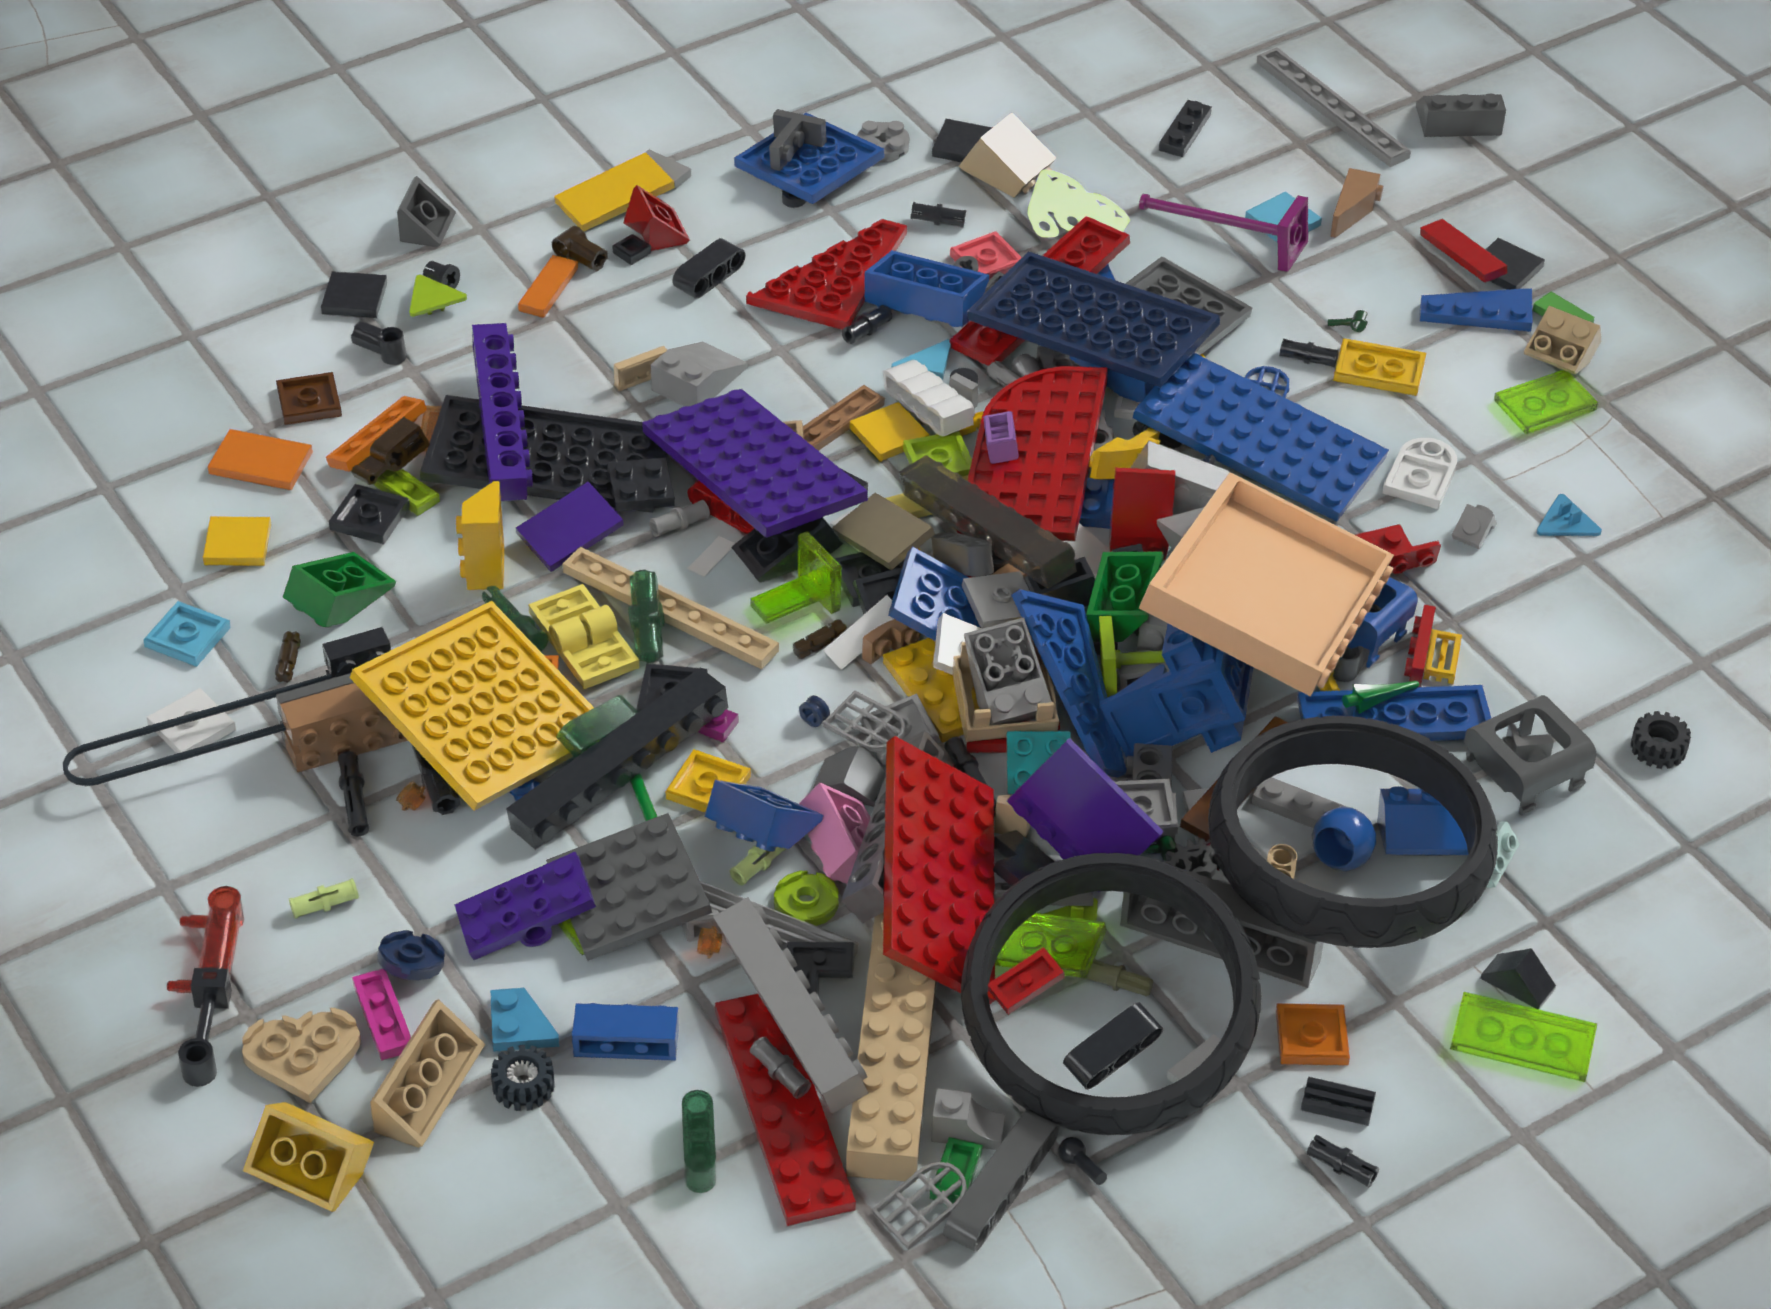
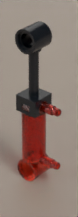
[167,886,244,1087]

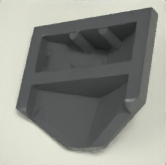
[813,746,886,807]

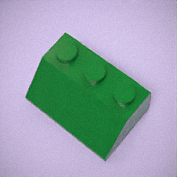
[1086,552,1164,642]

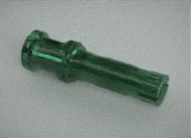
[482,586,549,652]

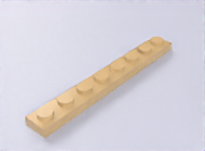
[562,547,779,669]

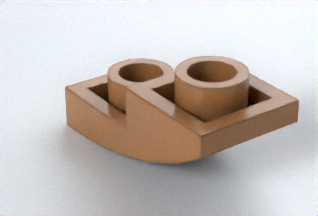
[862,619,921,665]

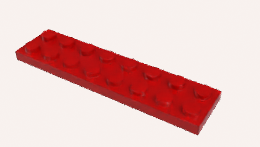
[949,216,1130,366]
[715,993,856,1226]

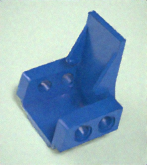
[1099,624,1254,758]

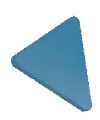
[1537,494,1602,536]

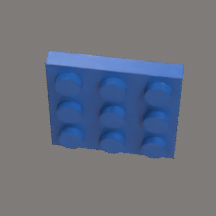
[888,546,980,641]

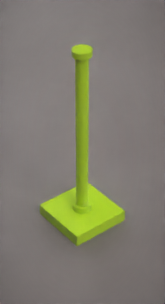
[1099,616,1166,697]

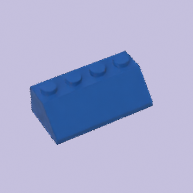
[865,250,989,327]

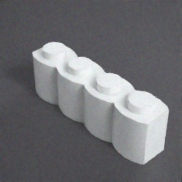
[883,360,975,436]

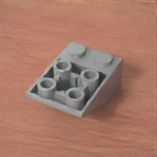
[964,617,1052,726]

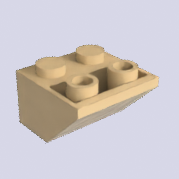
[1524,306,1601,374]

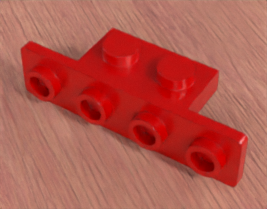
[1356,524,1441,574]

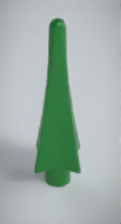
[1342,681,1419,714]

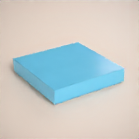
[1245,191,1322,242]
[143,601,231,667]

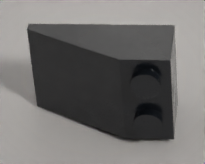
[731,517,843,583]

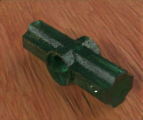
[628,569,665,663]

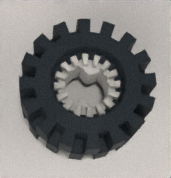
[491,1045,555,1111]

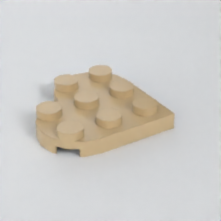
[242,1008,361,1103]

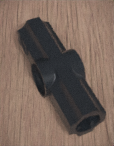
[411,744,460,815]

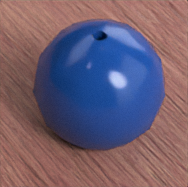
[1311,807,1377,871]

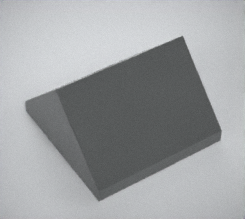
[397,176,456,247]

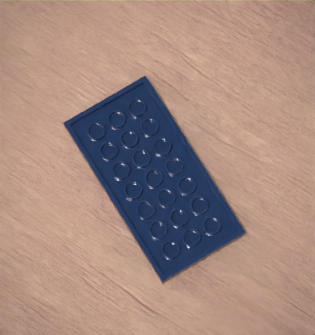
[967,251,1220,388]

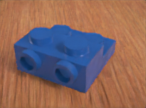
[1079,478,1114,529]

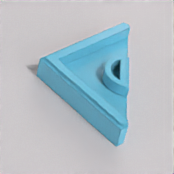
[891,339,951,380]

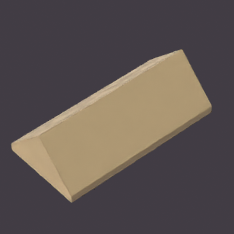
[370,999,485,1148]

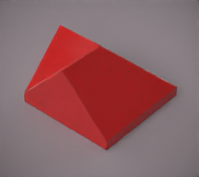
[623,185,690,251]

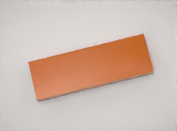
[518,255,578,318]

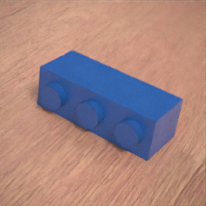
[572,1003,679,1061]

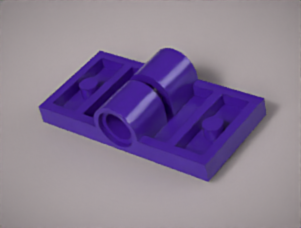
[454,851,596,960]

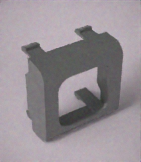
[1464,695,1597,815]

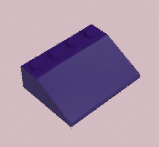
[1006,738,1164,893]

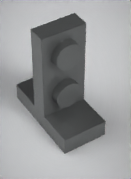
[769,109,827,171]

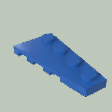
[1420,288,1533,332]

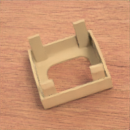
[953,636,1059,742]

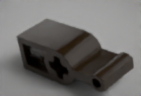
[351,417,430,485]

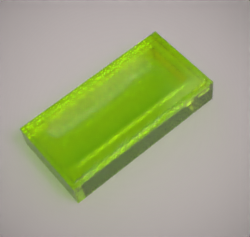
[750,576,818,624]

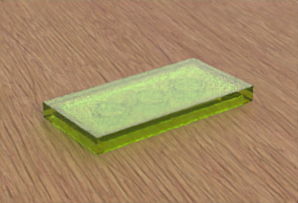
[1450,992,1597,1082]

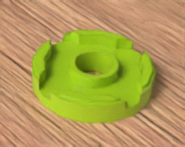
[774,871,839,926]

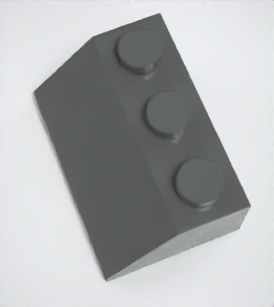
[1416,93,1506,137]

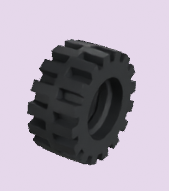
[1631,711,1691,769]

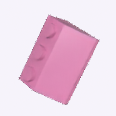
[799,783,871,884]

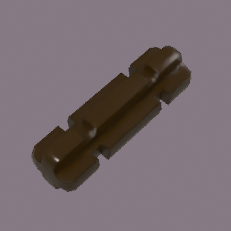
[793,619,847,659]
[274,631,301,683]

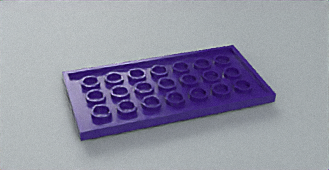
[642,389,868,538]

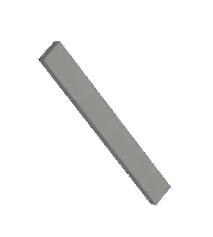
[1256,47,1411,167]

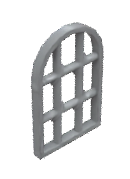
[822,690,906,752]
[872,1162,967,1250]

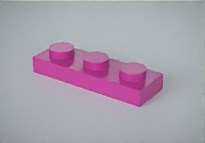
[352,969,411,1061]

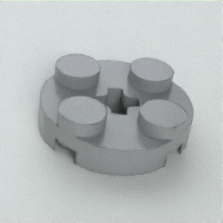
[857,121,910,162]

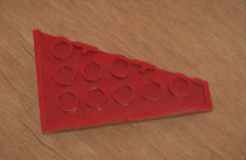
[746,219,907,330]

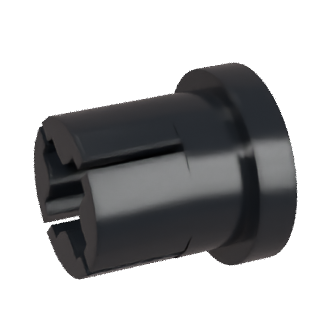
[423,261,460,289]

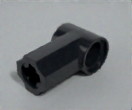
[351,321,407,365]

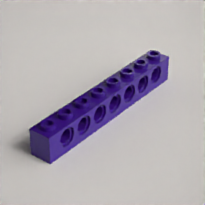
[472,323,533,501]

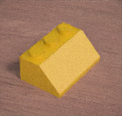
[456,481,505,590]
[243,1102,374,1212]

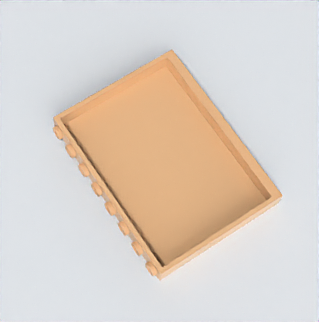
[1139,472,1394,697]

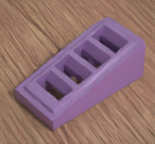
[983,411,1019,464]

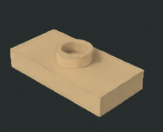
[613,346,667,391]

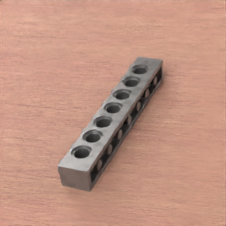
[842,730,945,923]

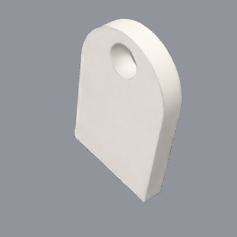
[1382,438,1457,509]

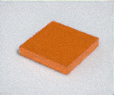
[1275,1003,1350,1065]

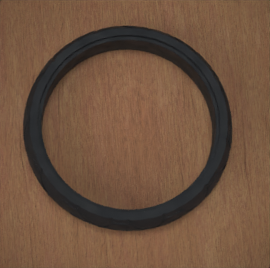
[1208,716,1498,948]
[961,853,1261,1135]

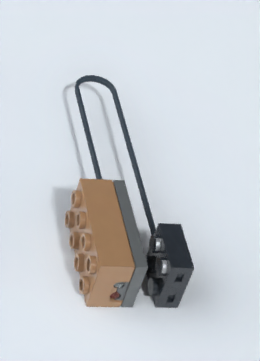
[63,627,408,786]

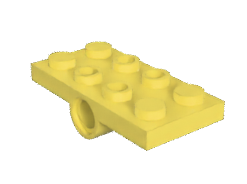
[528,584,639,689]

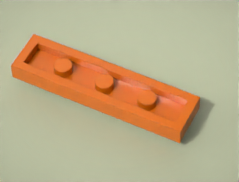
[326,396,427,472]

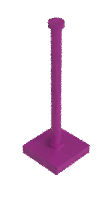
[1139,193,1308,272]

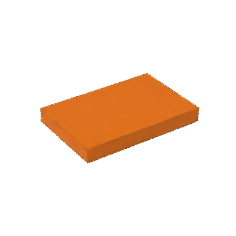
[208,429,313,490]

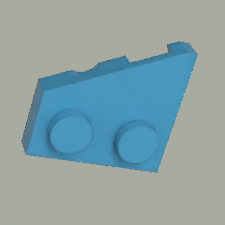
[490,987,559,1052]

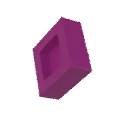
[698,709,739,743]

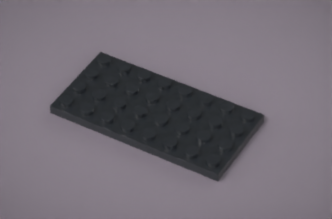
[420,395,668,513]

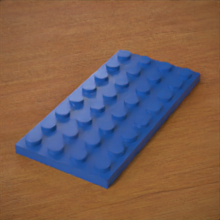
[1132,353,1389,522]

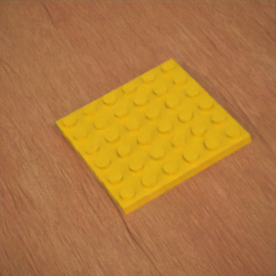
[349,601,614,811]

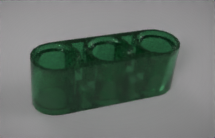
[556,695,638,758]
[682,1090,716,1193]

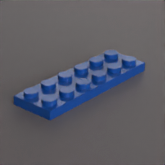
[1297,685,1491,741]

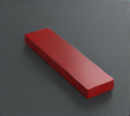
[1420,218,1507,283]

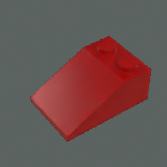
[1109,467,1176,560]

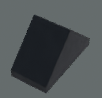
[1480,948,1556,1010]

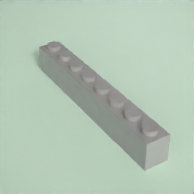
[713,897,869,1114]

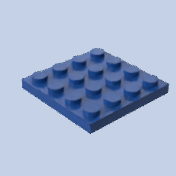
[734,112,885,204]

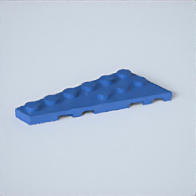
[1011,589,1126,778]

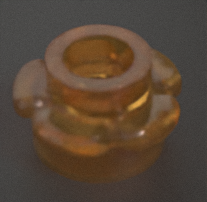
[396,781,426,811]
[697,926,722,959]

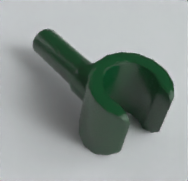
[1328,310,1368,332]
[1142,836,1176,861]

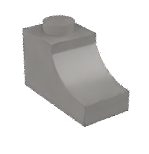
[931,1088,1005,1150]

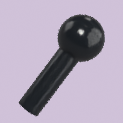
[1058,1137,1107,1185]

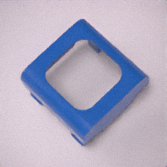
[1347,577,1418,668]

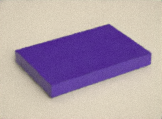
[515,482,624,572]

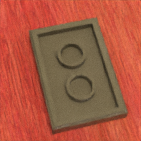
[832,492,935,570]

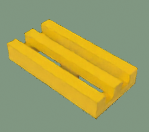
[1423,629,1462,684]

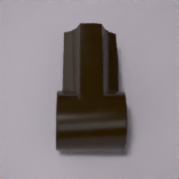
[551,226,608,271]

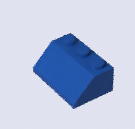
[704,780,824,852]
[1377,786,1468,855]

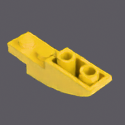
[1089,428,1160,479]

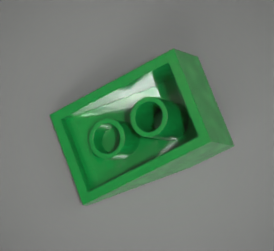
[283,552,396,628]

